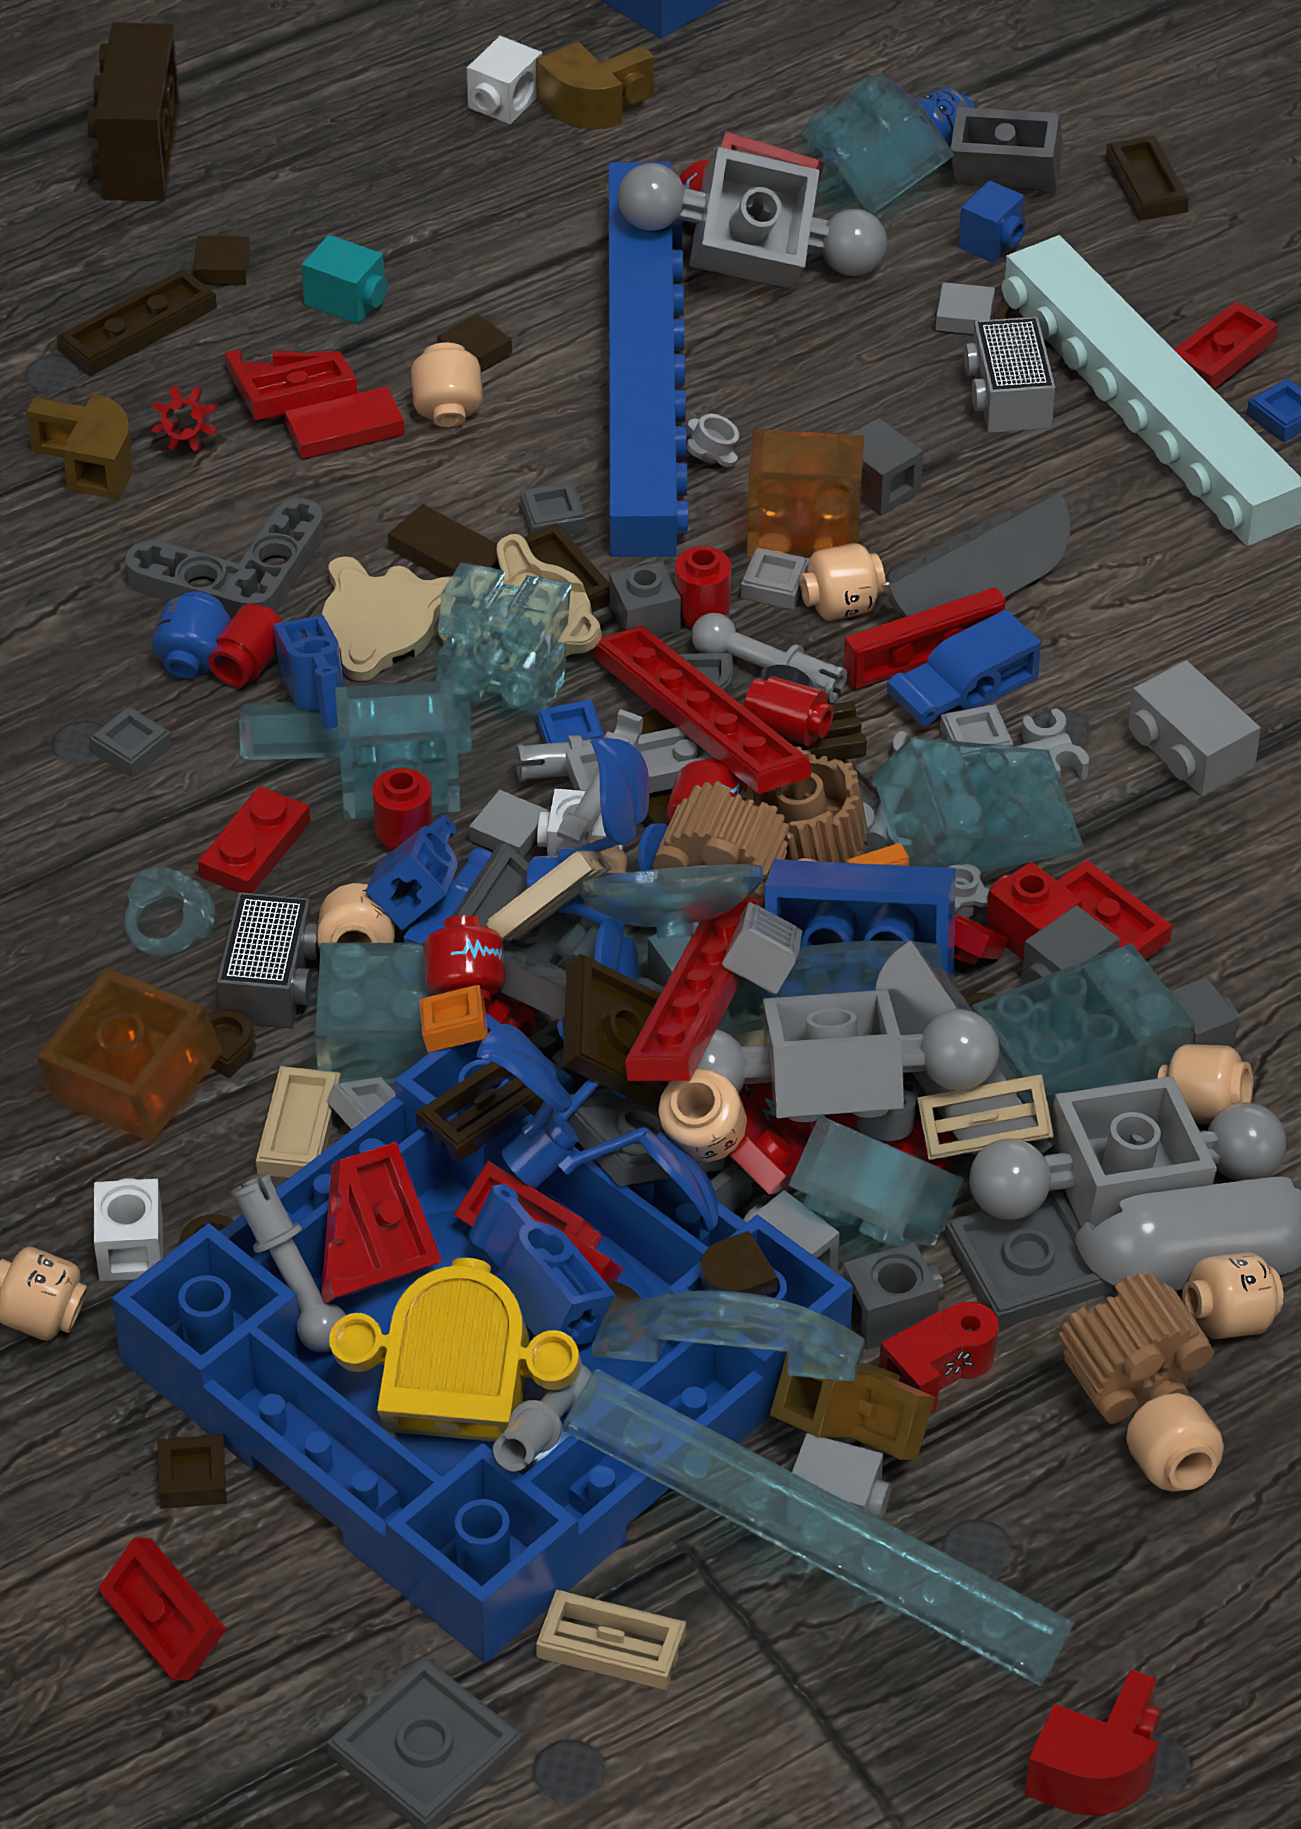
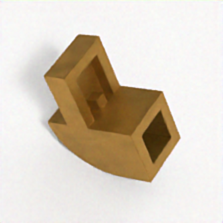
[536,42,654,129]
[27,393,133,500]
[770,1352,935,1460]

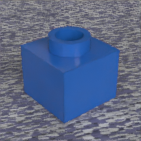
[958,180,1026,263]

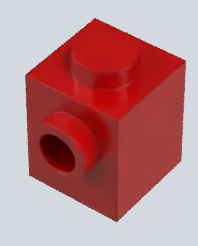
[986,861,1082,960]

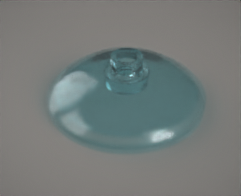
[579,864,763,939]

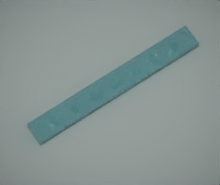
[562,1369,1074,1686]

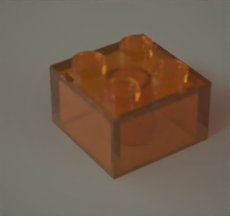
[747,429,864,559]
[36,967,222,1142]

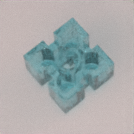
[435,563,571,714]

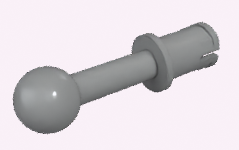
[691,613,847,703]
[230,1173,346,1353]
[493,1363,596,1471]

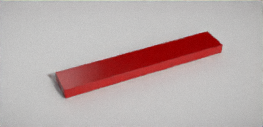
[594,625,811,794]
[625,898,765,1081]

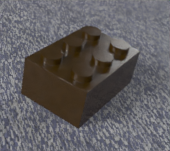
[87,22,180,201]

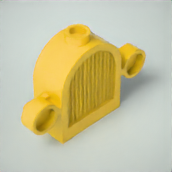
[329,1258,581,1442]

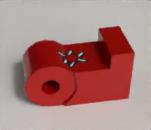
[878,1302,999,1414]

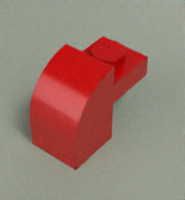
[1025,1669,1162,1816]

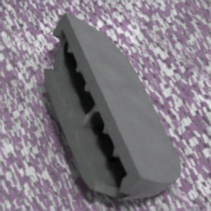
[881,491,1070,617]
[875,940,1054,1156]

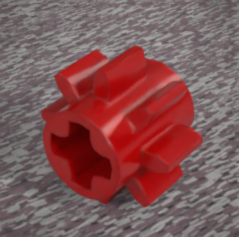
[152,385,219,451]

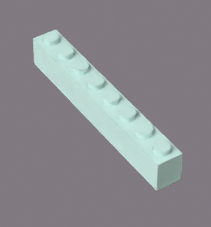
[1002,235,1301,547]

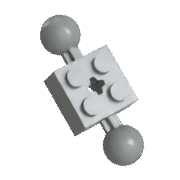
[618,147,887,289]
[669,990,1000,1122]
[969,1076,1286,1228]

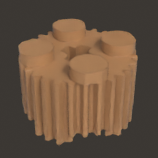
[741,747,868,863]
[652,781,790,918]
[1058,1272,1215,1424]

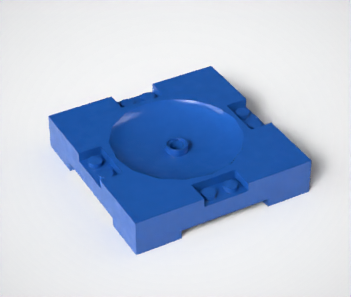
[112,1013,853,1664]

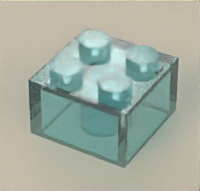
[335,680,461,819]
[315,943,432,1083]
[788,1115,964,1248]

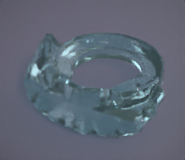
[124,867,215,956]

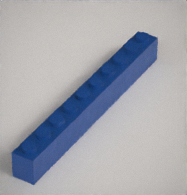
[609,162,688,557]

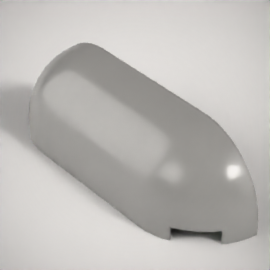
[1075,1177,1301,1290]

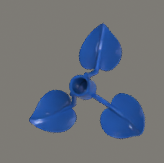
[527,738,679,982]
[477,1015,718,1234]

